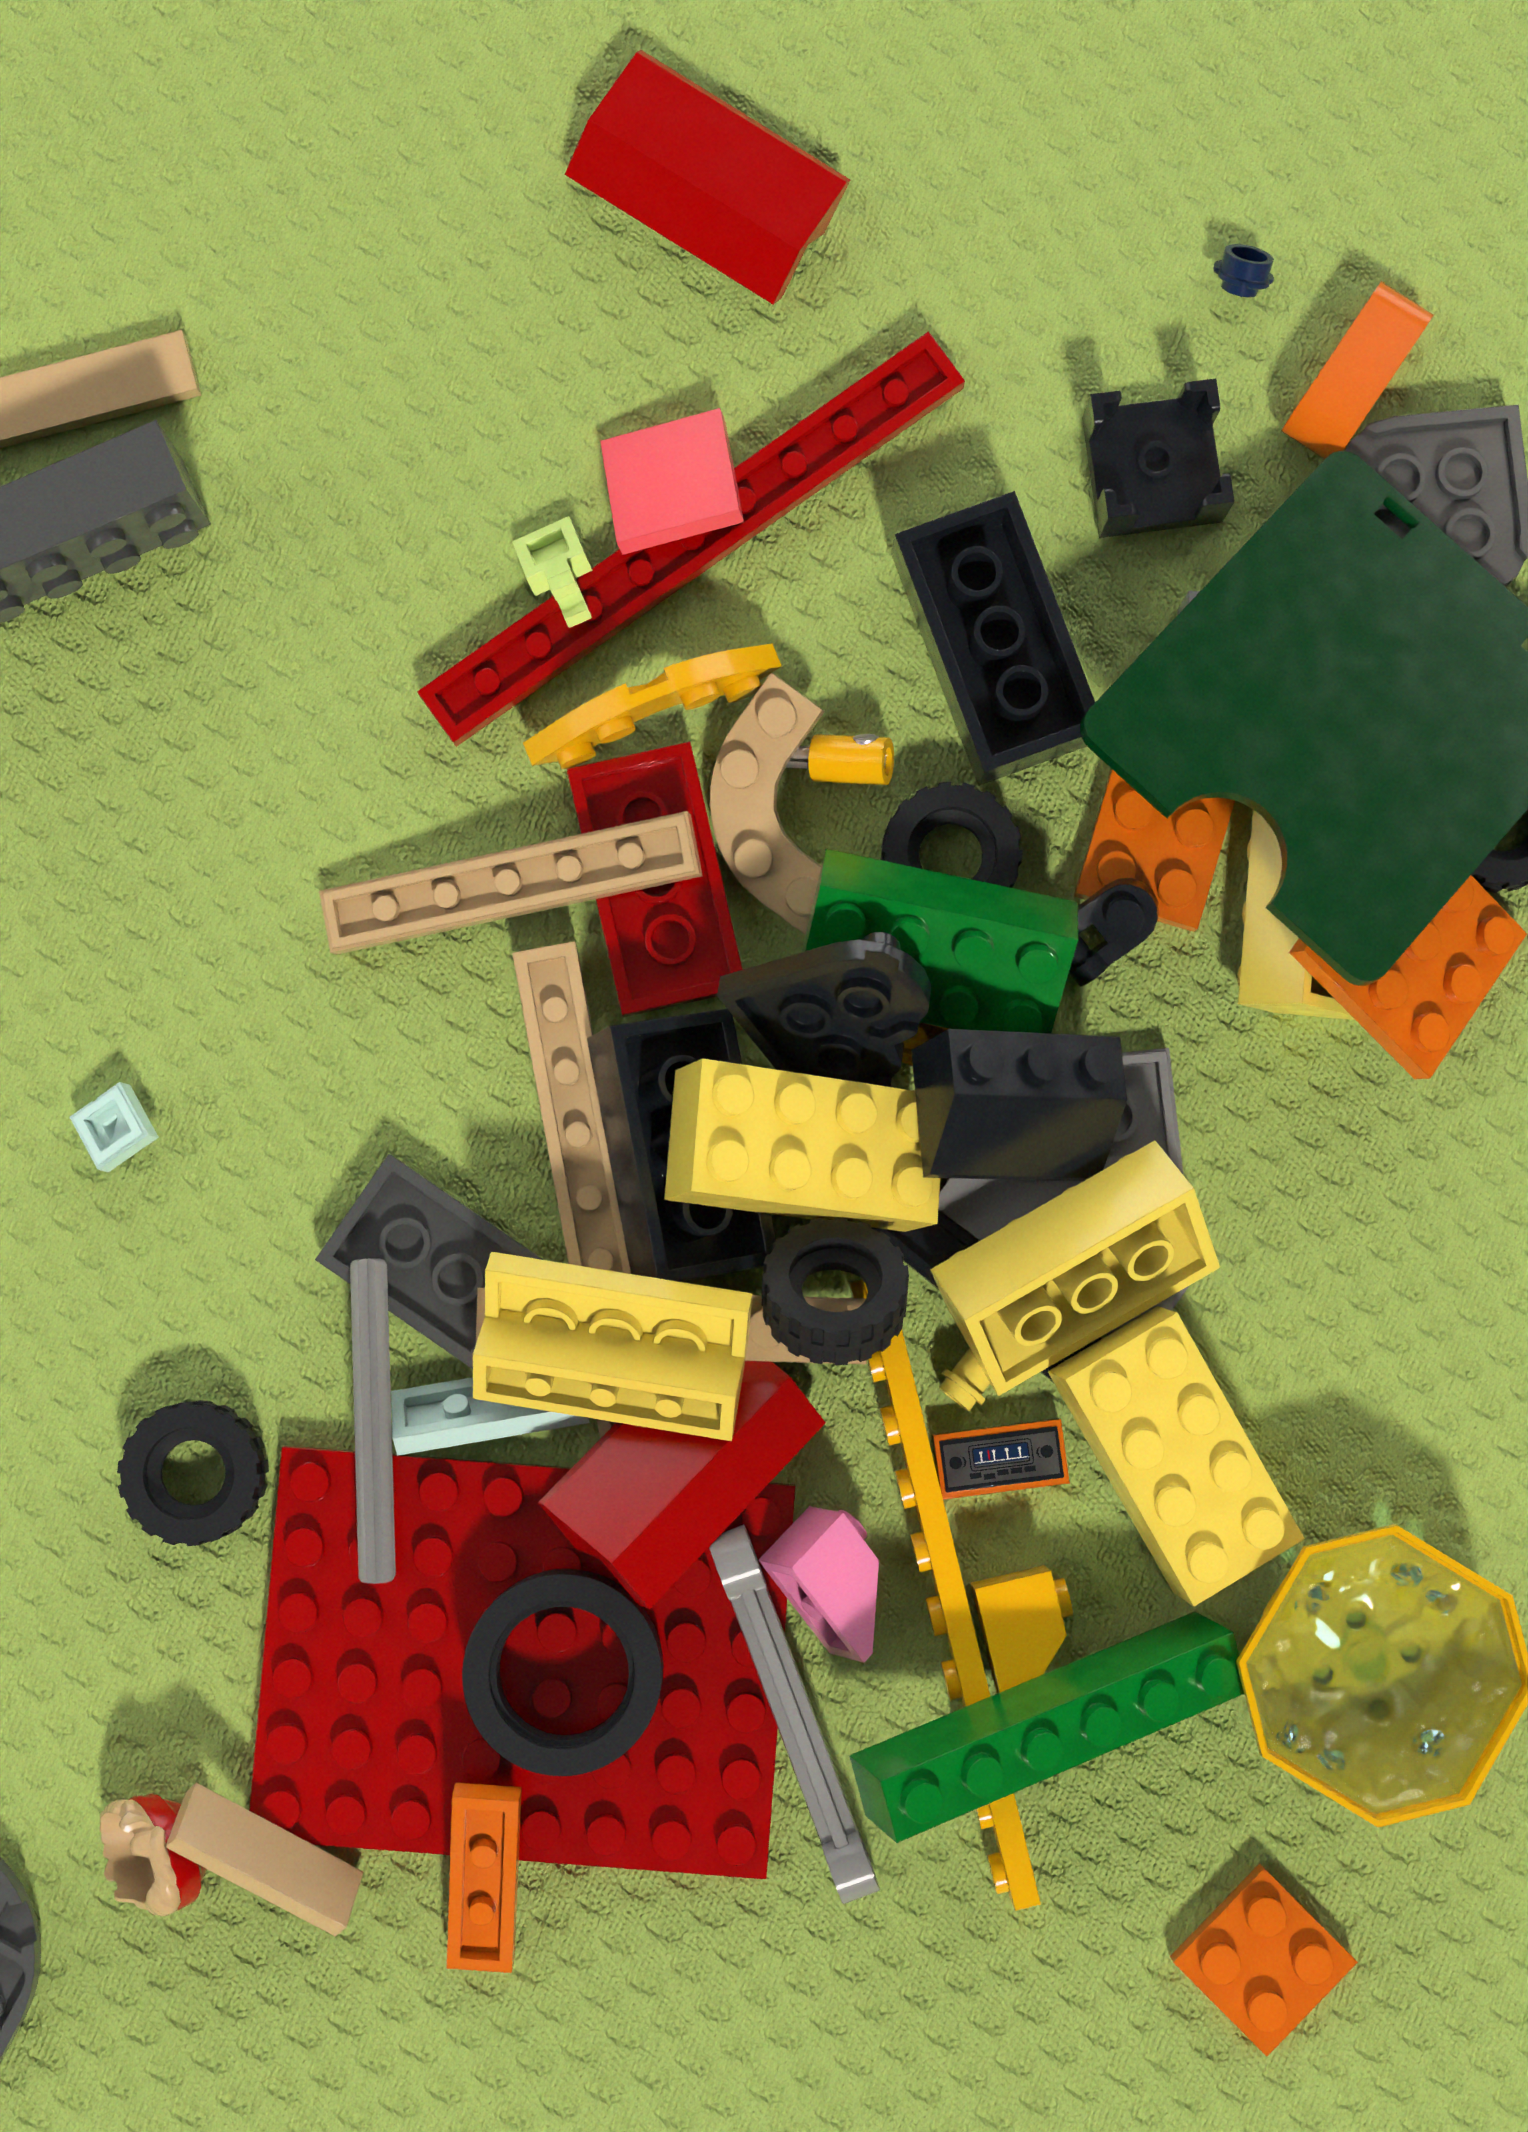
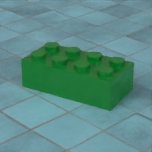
[802,849,1078,1034]

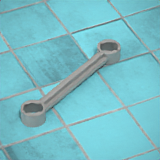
[709,1524,880,1905]

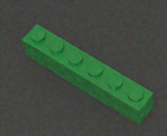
[849,1611,1244,1843]

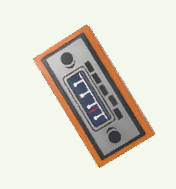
[932,1418,1070,1500]

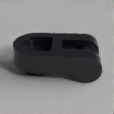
[1069,878,1159,987]

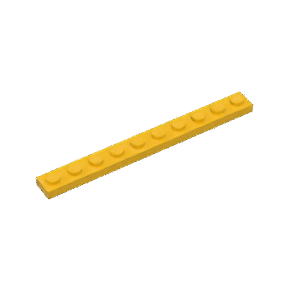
[849,1278,1041,1911]

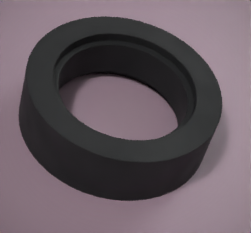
[462,1569,664,1776]

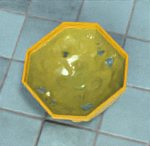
[1236,1524,1528,1828]

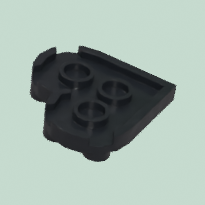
[717,932,931,1087]

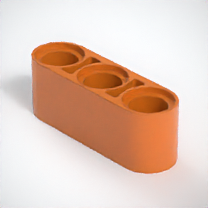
[1281,281,1434,459]

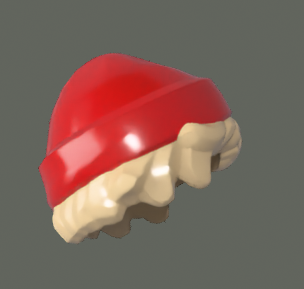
[100,1793,207,1916]

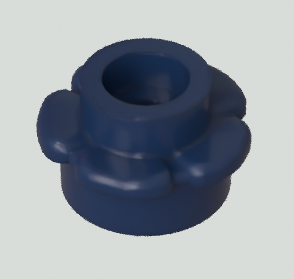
[1213,244,1274,297]

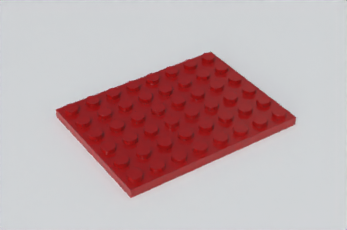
[249,1446,796,1879]

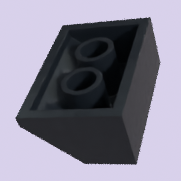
[911,1029,1127,1181]

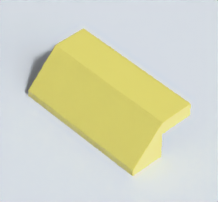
[473,1252,753,1441]

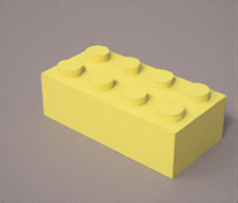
[664,1058,940,1232]
[1048,1306,1305,1607]

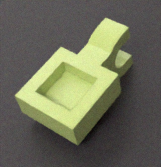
[512,516,593,628]

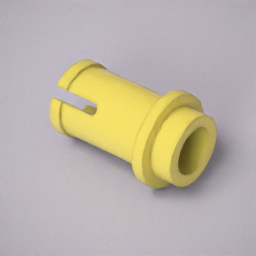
[939,1347,990,1411]

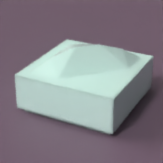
[70,1082,159,1172]

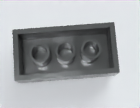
[0,420,211,623]

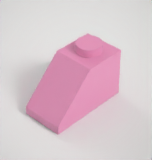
[758,1506,879,1663]

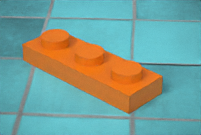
[447,1783,522,1973]

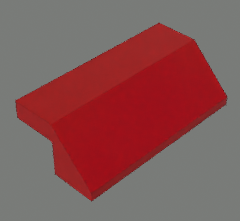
[565,50,851,305]
[538,1361,826,1610]

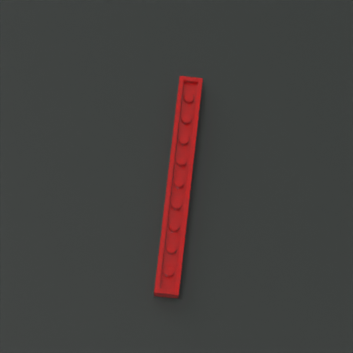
[417,331,965,747]

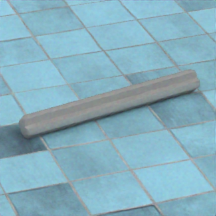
[350,1258,396,1584]

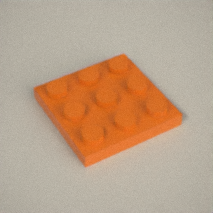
[1289,875,1527,1079]

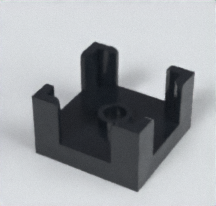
[1082,378,1234,538]

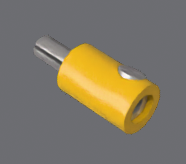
[786,734,894,785]

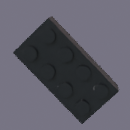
[891,491,1095,786]
[587,1008,776,1282]

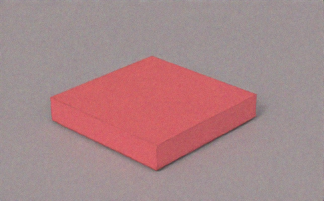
[600,408,744,555]

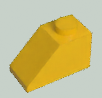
[970,1565,1073,1693]

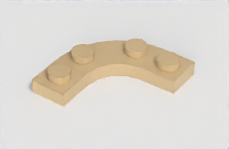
[710,673,825,935]

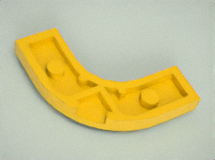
[523,643,782,769]

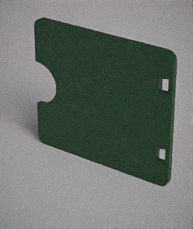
[1080,451,1528,986]

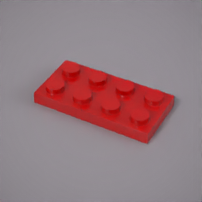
[567,741,743,1018]

